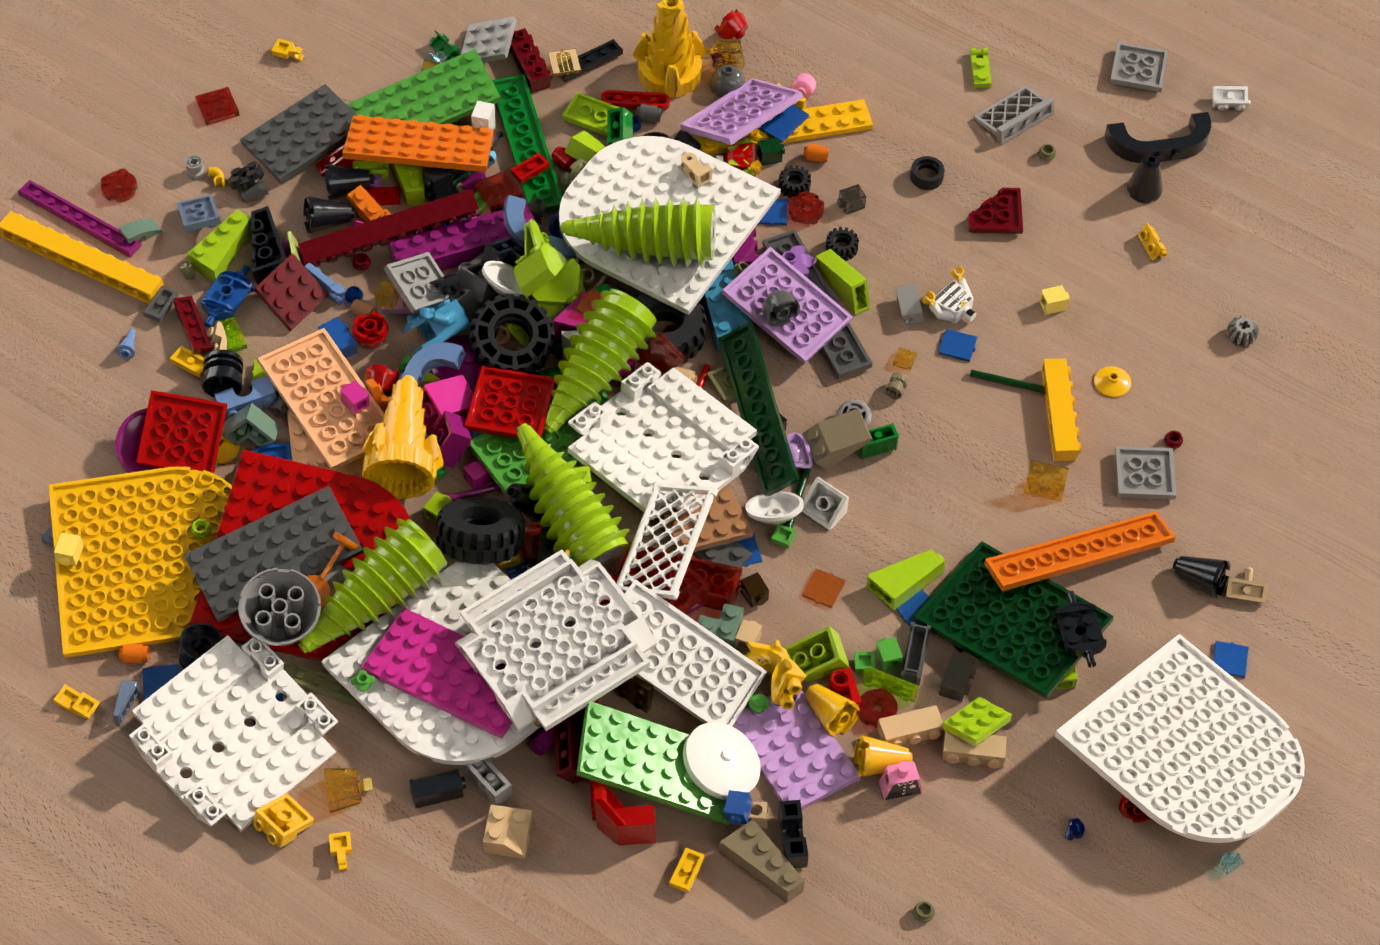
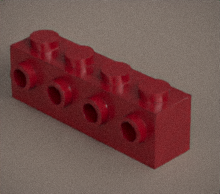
[509,28,552,93]

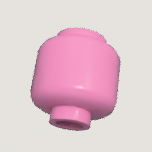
[791,73,816,99]

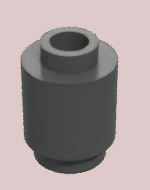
[636,104,662,124]

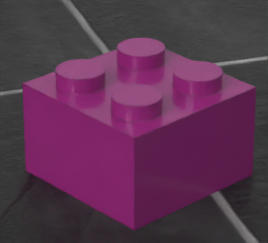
[427,410,472,468]

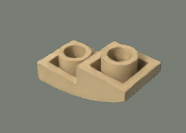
[207,321,227,351]

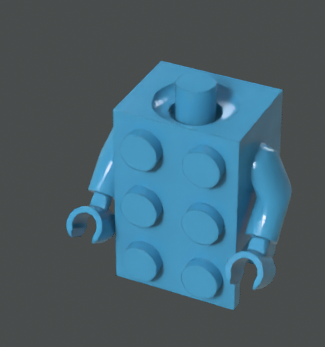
[400,299,471,355]

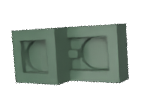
[119,218,162,244]

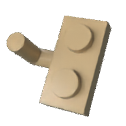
[1225,567,1268,603]

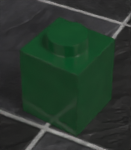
[757,137,785,166]

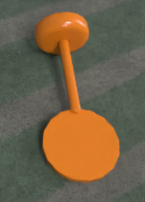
[306,531,359,608]

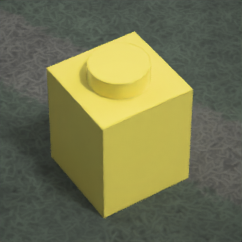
[1039,285,1070,315]
[54,532,83,566]

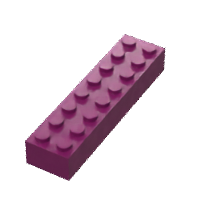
[389,203,535,271]

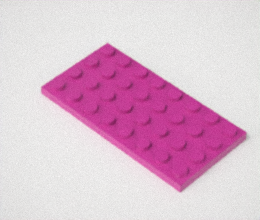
[361,608,512,739]

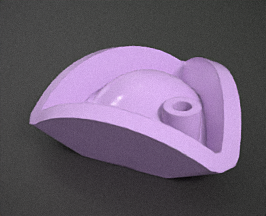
[786,432,813,469]

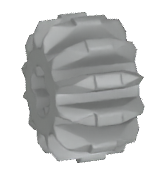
[1227,315,1259,347]

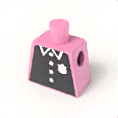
[879,761,922,800]

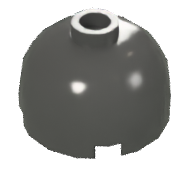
[710,64,745,98]
[762,290,800,327]

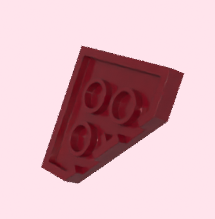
[968,187,1023,234]

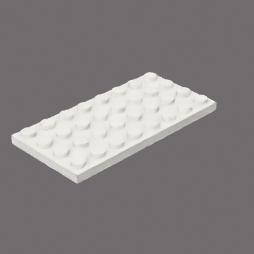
[625,579,767,726]

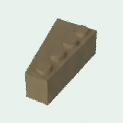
[719,820,805,903]

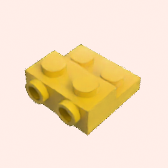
[253,793,314,848]

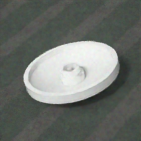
[683,722,760,800]

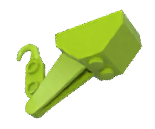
[513,219,568,298]
[507,258,584,348]

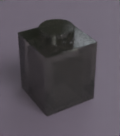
[837,184,866,214]

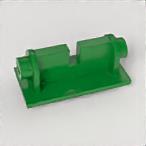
[430,30,460,61]

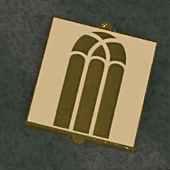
[548,48,581,77]

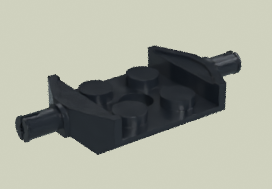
[1055,591,1107,668]

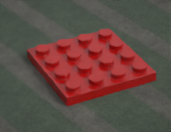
[465,366,556,439]
[136,390,228,474]

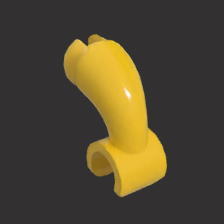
[207,167,226,188]

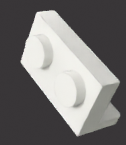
[1212,86,1251,111]

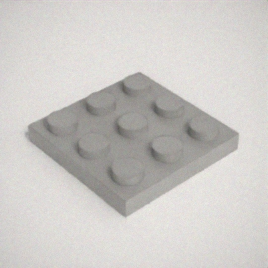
[460,16,517,63]
[1110,42,1168,93]
[384,252,454,314]
[1115,446,1177,500]

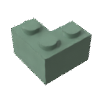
[222,403,280,447]
[698,603,744,648]

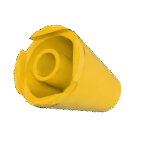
[805,684,860,737]
[853,736,913,777]

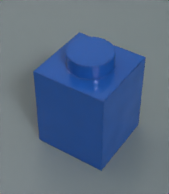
[723,790,753,825]

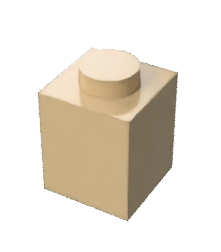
[734,619,762,653]

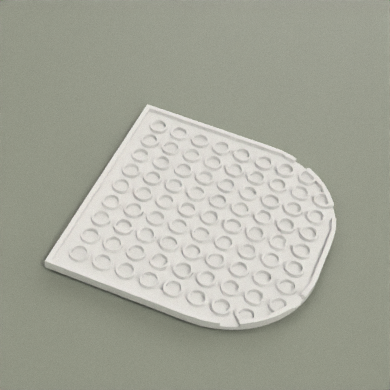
[559,136,781,315]
[321,561,542,765]
[1054,634,1305,843]

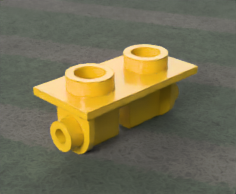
[1137,223,1167,261]

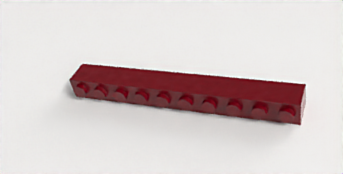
[298,189,480,267]

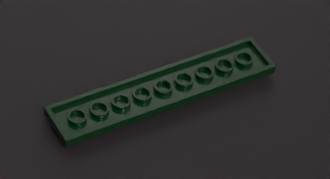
[718,322,800,497]

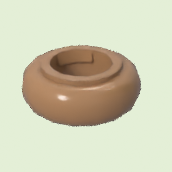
[494,326,512,346]

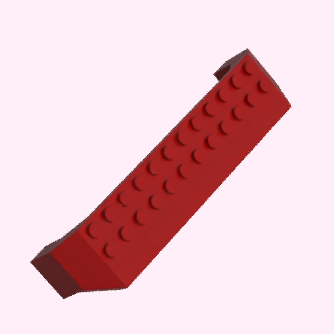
[590,574,657,845]

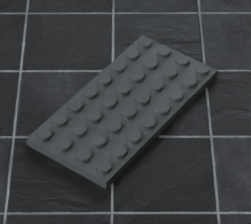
[184,486,363,623]

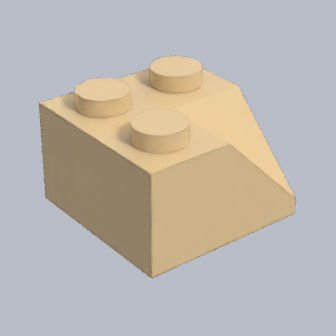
[483,805,533,859]

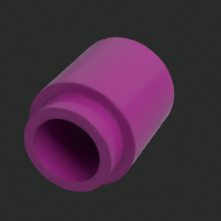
[530,726,555,756]

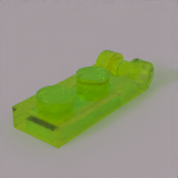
[862,667,919,702]

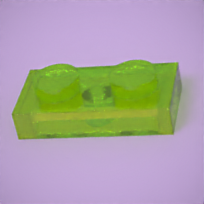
[219,317,247,352]

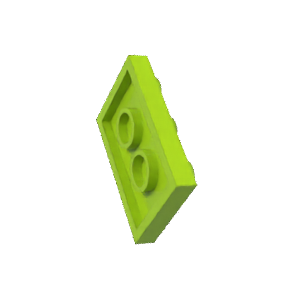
[562,92,620,137]
[942,697,1012,746]

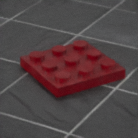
[253,253,329,331]

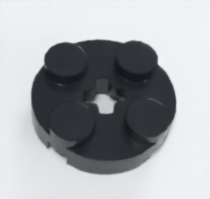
[228,161,264,191]

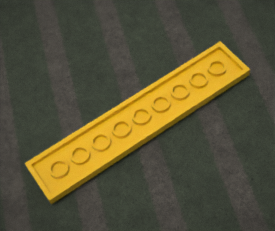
[696,99,873,155]

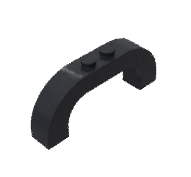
[1104,112,1211,163]

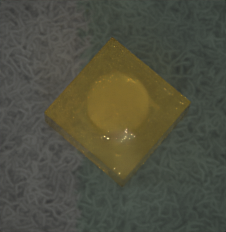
[893,347,917,371]

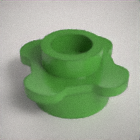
[351,670,376,692]

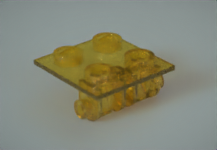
[1024,460,1069,501]

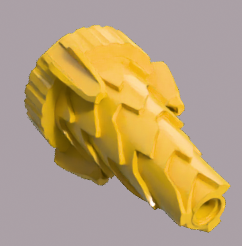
[633,0,706,98]
[362,375,443,499]

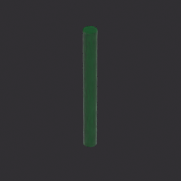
[970,369,1044,393]
[785,468,811,528]

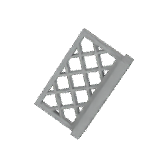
[974,85,1054,145]

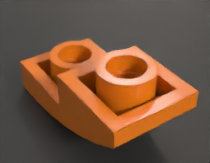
[365,378,388,413]

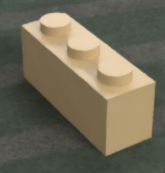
[877,705,944,746]
[942,730,1007,768]

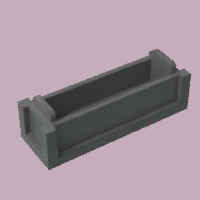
[900,622,931,685]

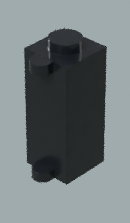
[409,769,467,809]

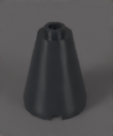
[1127,155,1163,203]
[325,164,374,200]
[303,197,354,233]
[506,483,544,523]
[1173,556,1230,598]

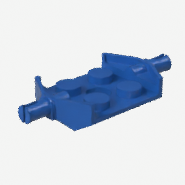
[201,265,254,328]

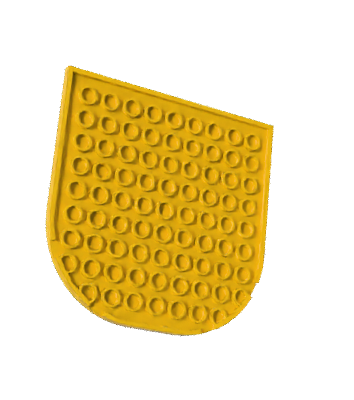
[49,467,232,658]

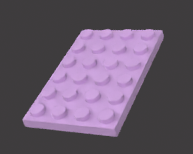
[680,78,803,145]
[721,247,853,364]
[732,690,861,810]

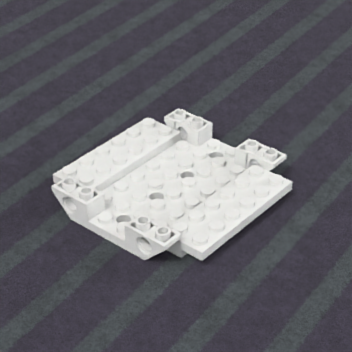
[568,362,759,513]
[455,550,657,731]
[129,635,338,832]

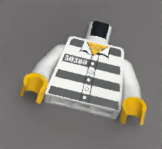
[922,266,977,323]

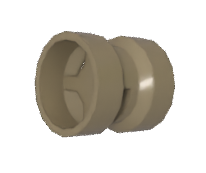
[885,373,909,399]

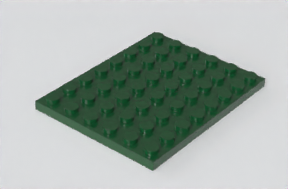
[914,541,1114,699]

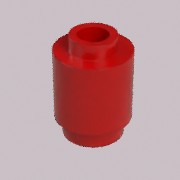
[551,146,577,171]

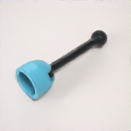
[488,131,503,165]

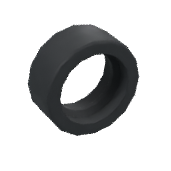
[910,156,945,190]

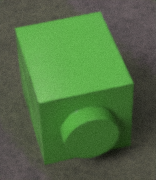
[875,637,903,672]

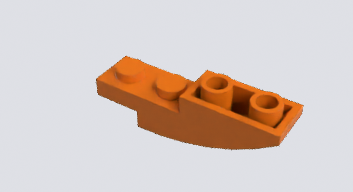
[346,185,410,242]

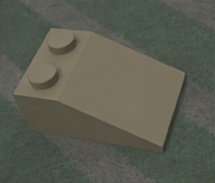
[803,409,873,470]

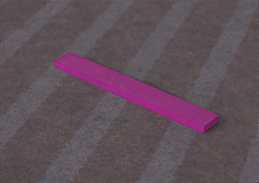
[18,180,142,258]

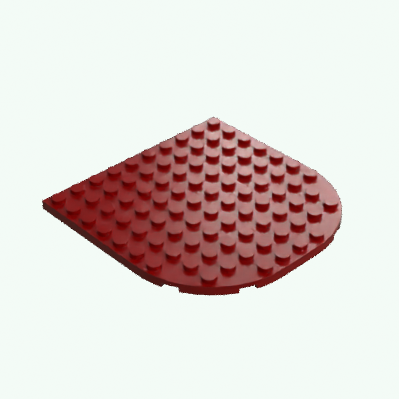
[189,449,411,661]

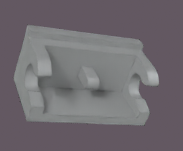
[896,283,924,325]

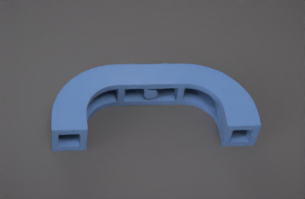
[503,195,577,259]
[399,342,466,440]

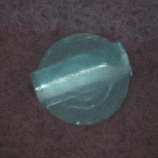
[429,51,447,66]
[1220,851,1244,874]

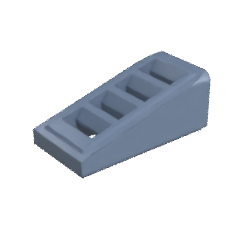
[113,680,140,726]

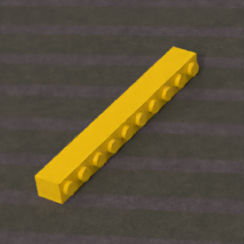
[0,211,164,304]

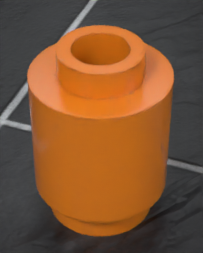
[803,143,829,163]
[119,644,149,664]

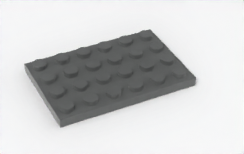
[240,84,357,184]

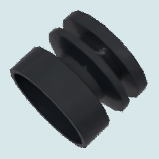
[202,350,243,398]
[179,623,222,670]

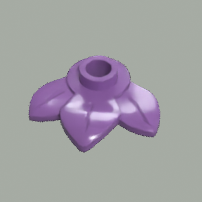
[782,245,817,275]

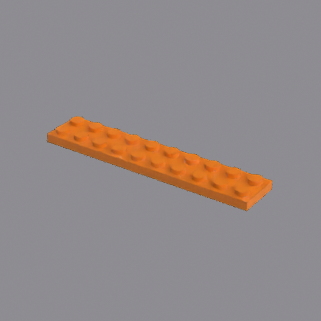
[984,511,1176,591]

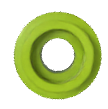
[191,519,211,538]

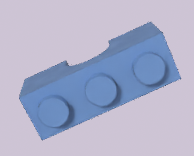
[215,376,277,421]

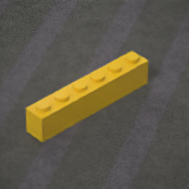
[1042,359,1081,462]

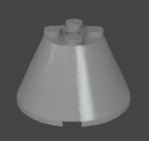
[238,568,321,646]

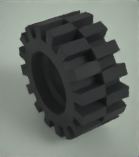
[779,165,811,199]
[826,227,859,261]

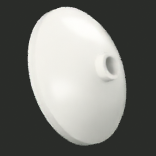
[482,261,525,297]
[745,491,804,524]

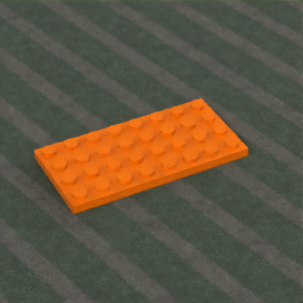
[343,115,494,172]

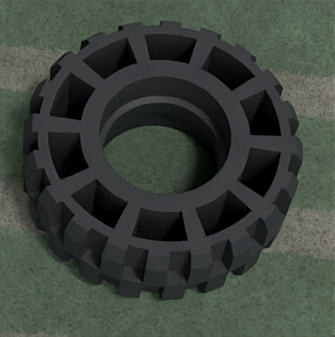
[636,292,707,367]
[469,294,555,374]
[436,497,525,565]

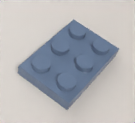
[177,194,221,232]

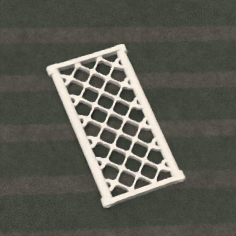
[616,483,718,600]

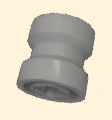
[185,155,205,180]

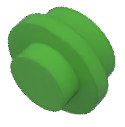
[749,694,769,713]

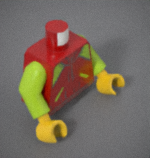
[716,128,762,177]

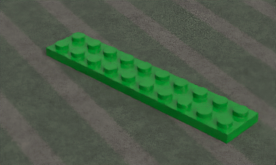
[492,74,563,215]

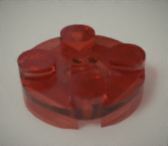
[101,169,138,202]
[788,192,824,225]
[857,688,898,728]

